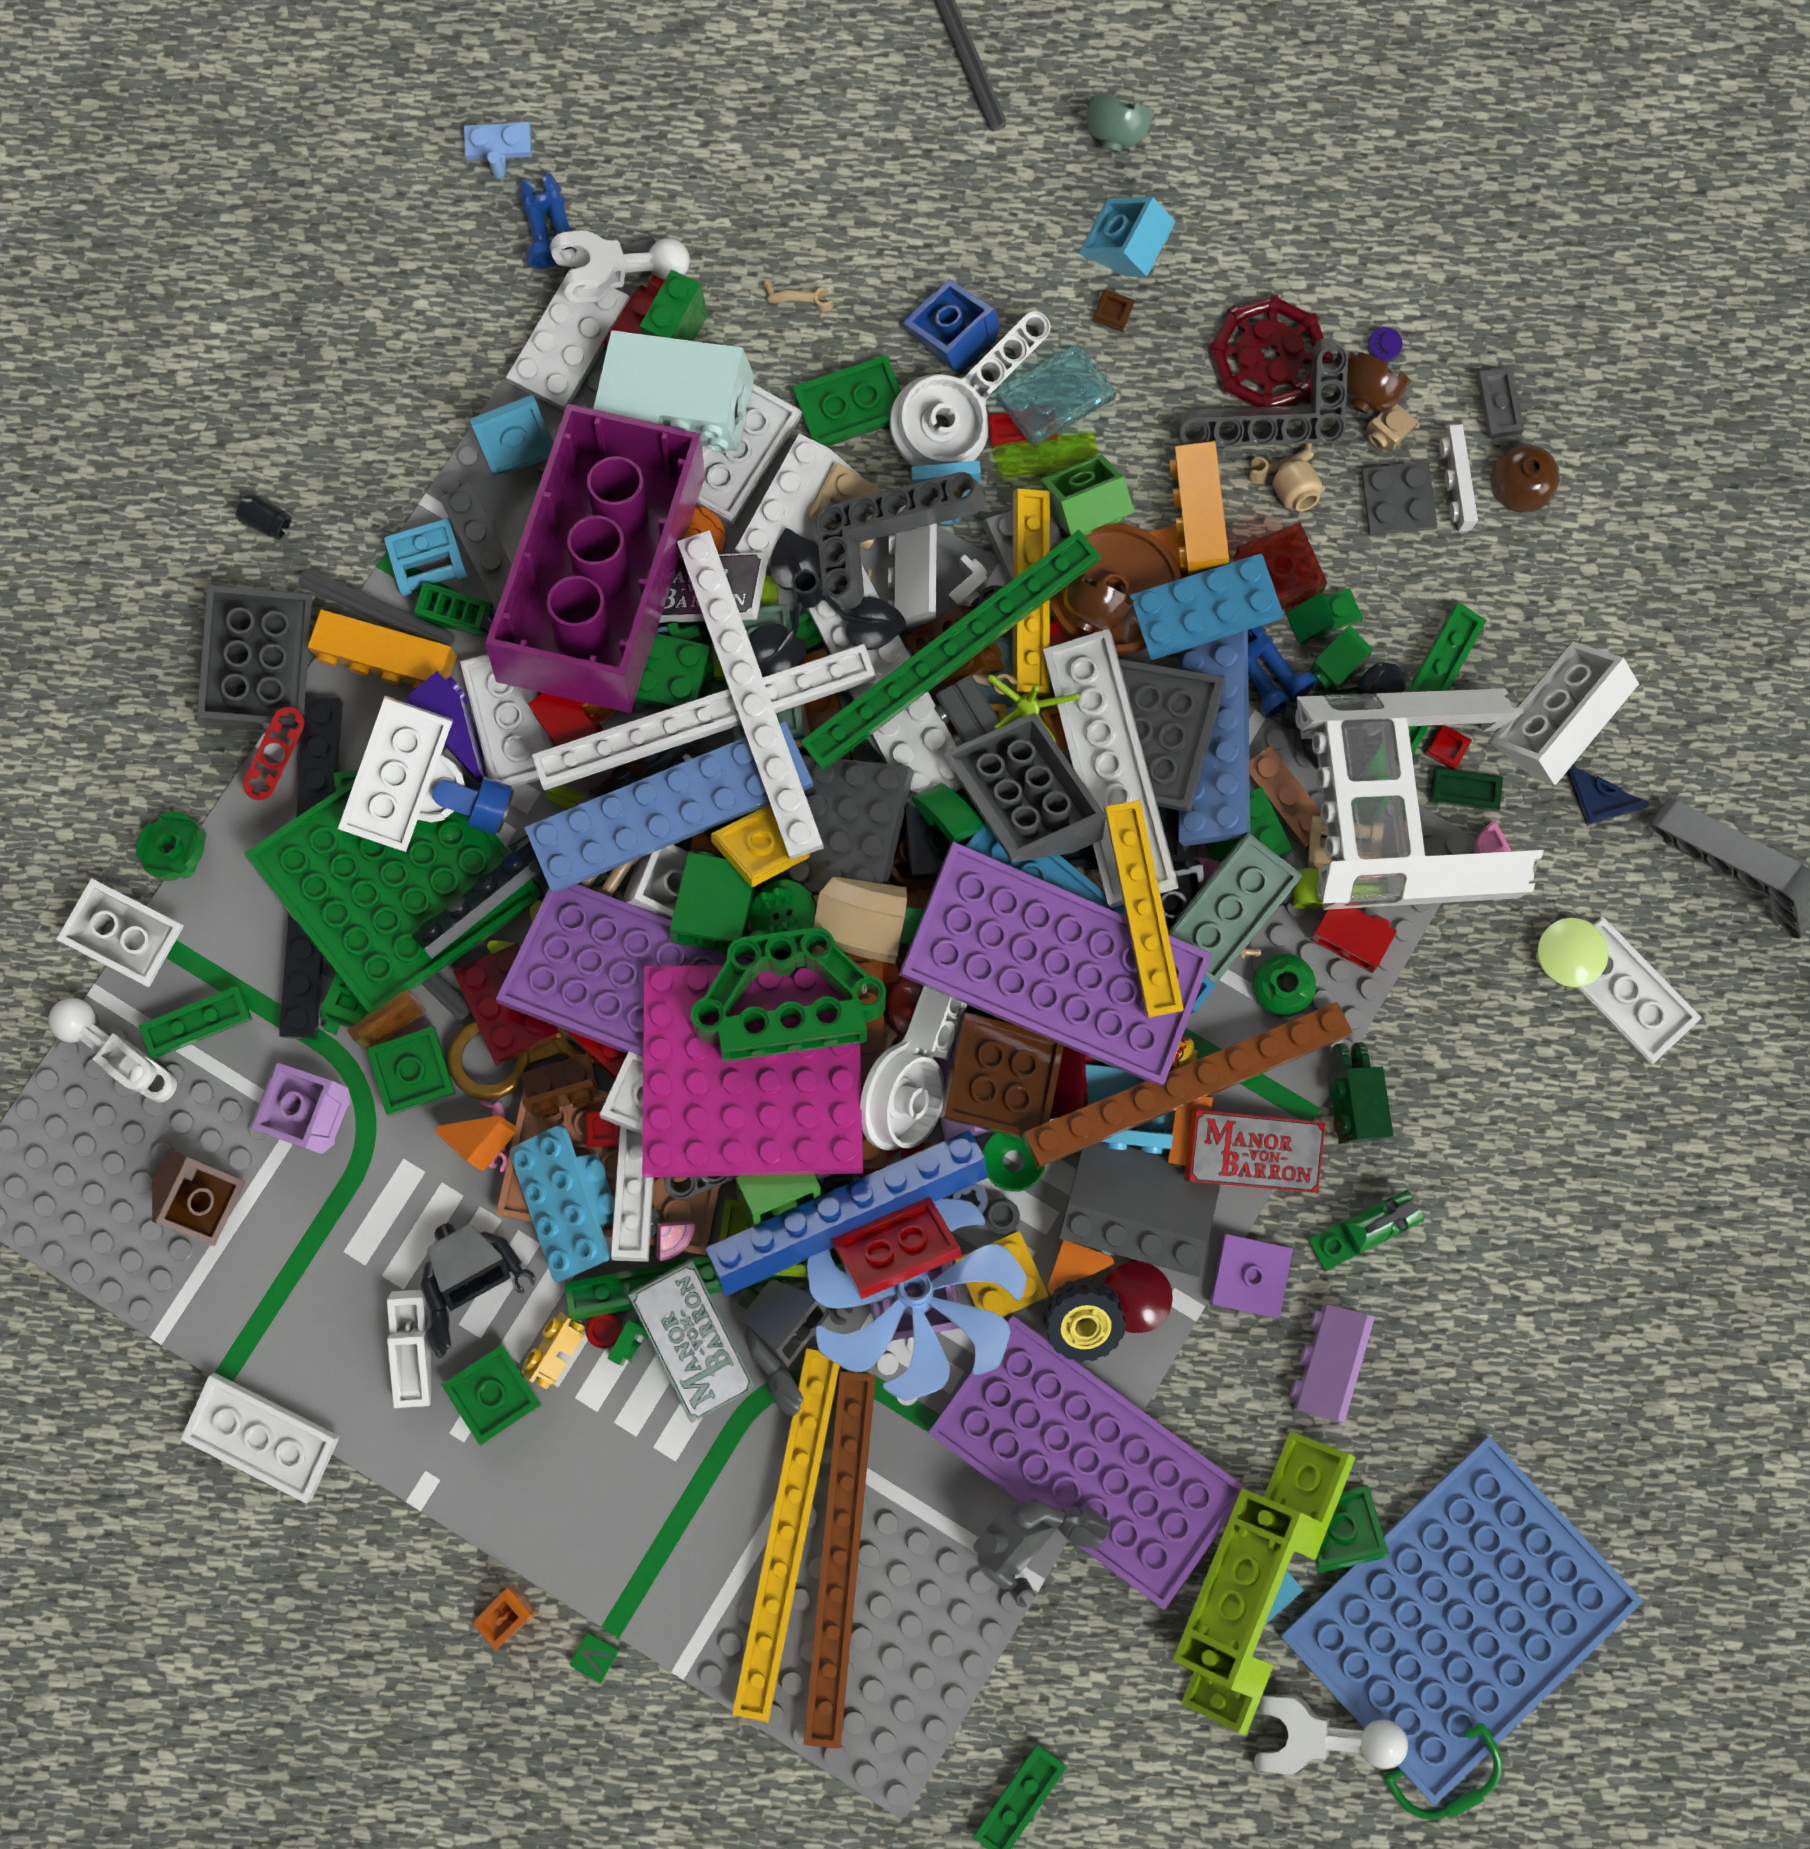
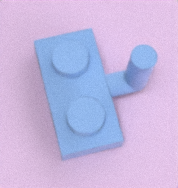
[464,122,532,179]

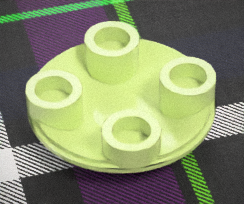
[1536,918,1608,988]

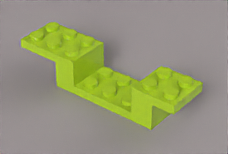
[1172,1431,1356,1735]

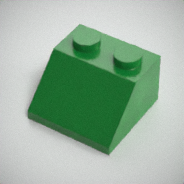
[1204,787,1292,863]

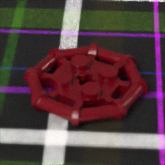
[1208,294,1333,407]

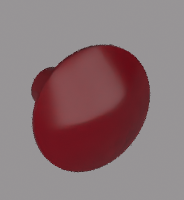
[1104,1261,1173,1333]

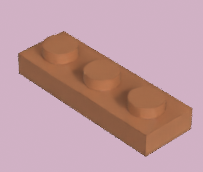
[1249,746,1326,850]

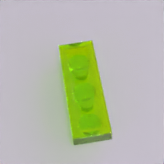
[995,432,1098,480]

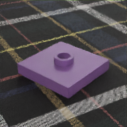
[1209,1234,1293,1319]

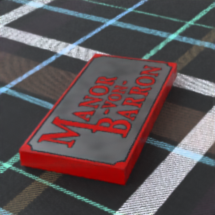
[1184,1109,1325,1193]

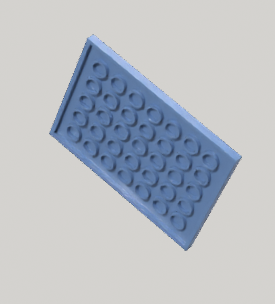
[1279,1436,1643,1806]

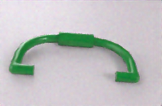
[1384,1723,1503,1820]

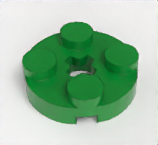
[136,811,206,881]

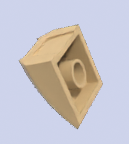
[813,877,907,964]

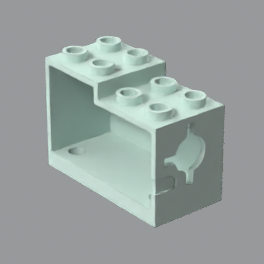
[593,330,754,453]

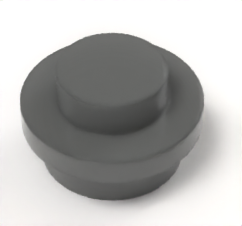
[984,1199,1020,1235]

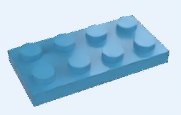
[1130,553,1283,660]

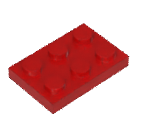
[831,1197,961,1300]

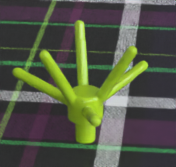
[988,674,1080,741]

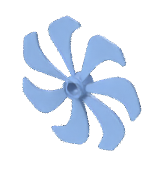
[807,1199,1027,1401]

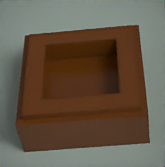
[1092,289,1135,332]

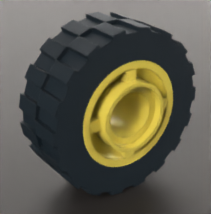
[1043,1278,1126,1362]

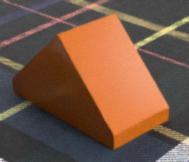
[435,1115,516,1172]
[1046,1240,1115,1295]
[472,1584,538,1651]

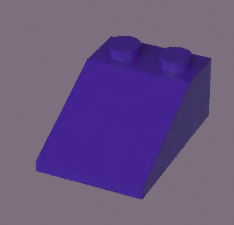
[405,671,488,783]

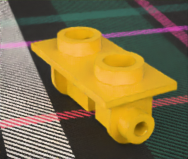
[523,1311,585,1389]

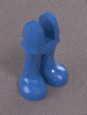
[519,173,573,269]
[1248,626,1318,718]

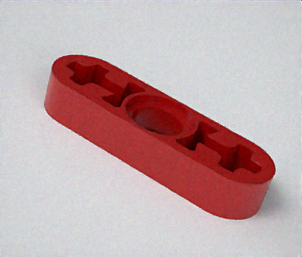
[243,706,305,800]

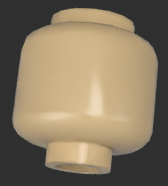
[1273,460,1323,511]

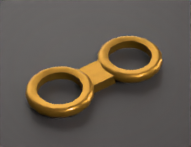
[447,1020,599,1100]

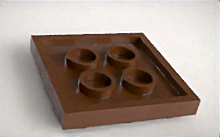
[940,1012,1064,1139]

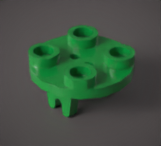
[750,879,817,933]

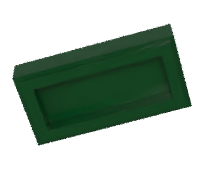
[1430,767,1503,812]

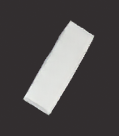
[387,1290,431,1408]

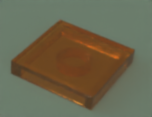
[347,989,426,1048]

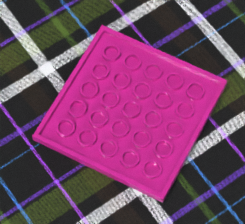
[642,962,863,1178]

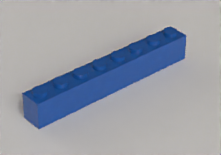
[706,1130,987,1296]

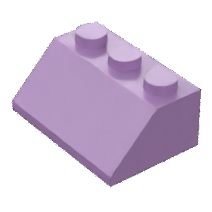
[1289,1305,1375,1423]

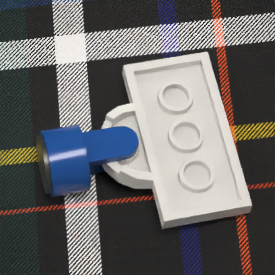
[338,696,514,852]

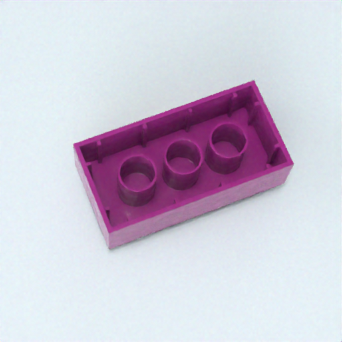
[485,404,705,713]

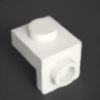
[948,554,988,609]

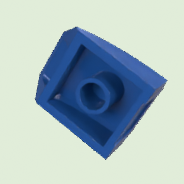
[902,279,1001,370]

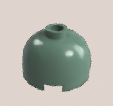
[1087,95,1154,153]

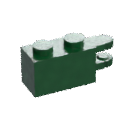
[1328,1042,1394,1144]

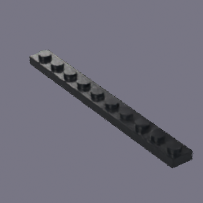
[279,697,343,1039]
[412,737,704,959]

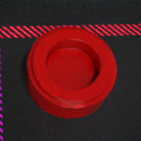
[586,1314,623,1349]

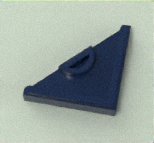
[1567,764,1649,826]

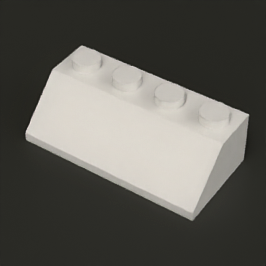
[735,434,860,575]
[888,498,937,632]
[1489,642,1639,786]

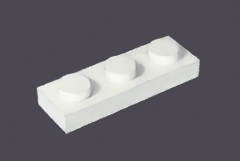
[1439,424,1478,532]

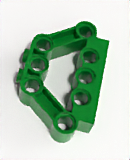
[691,925,886,1062]

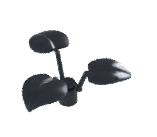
[750,528,906,677]

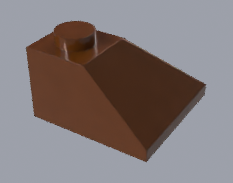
[152,1148,245,1246]

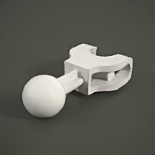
[550,230,690,302]
[48,998,177,1103]
[1254,1694,1408,1775]

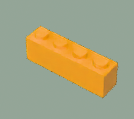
[1169,441,1229,576]
[308,610,457,690]

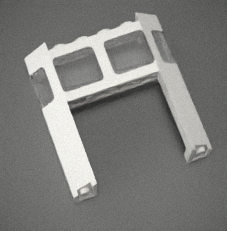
[1295,688,1544,910]

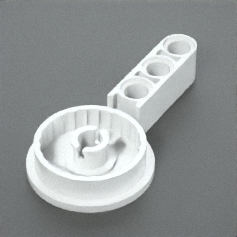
[890,311,1051,466]
[860,986,968,1150]

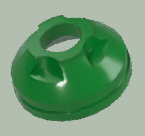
[1252,954,1316,1017]
[983,1132,1046,1192]

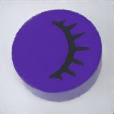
[1368,327,1403,362]

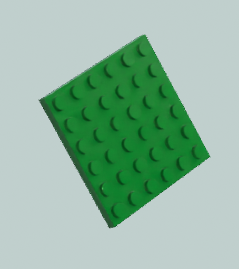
[244,779,543,1019]

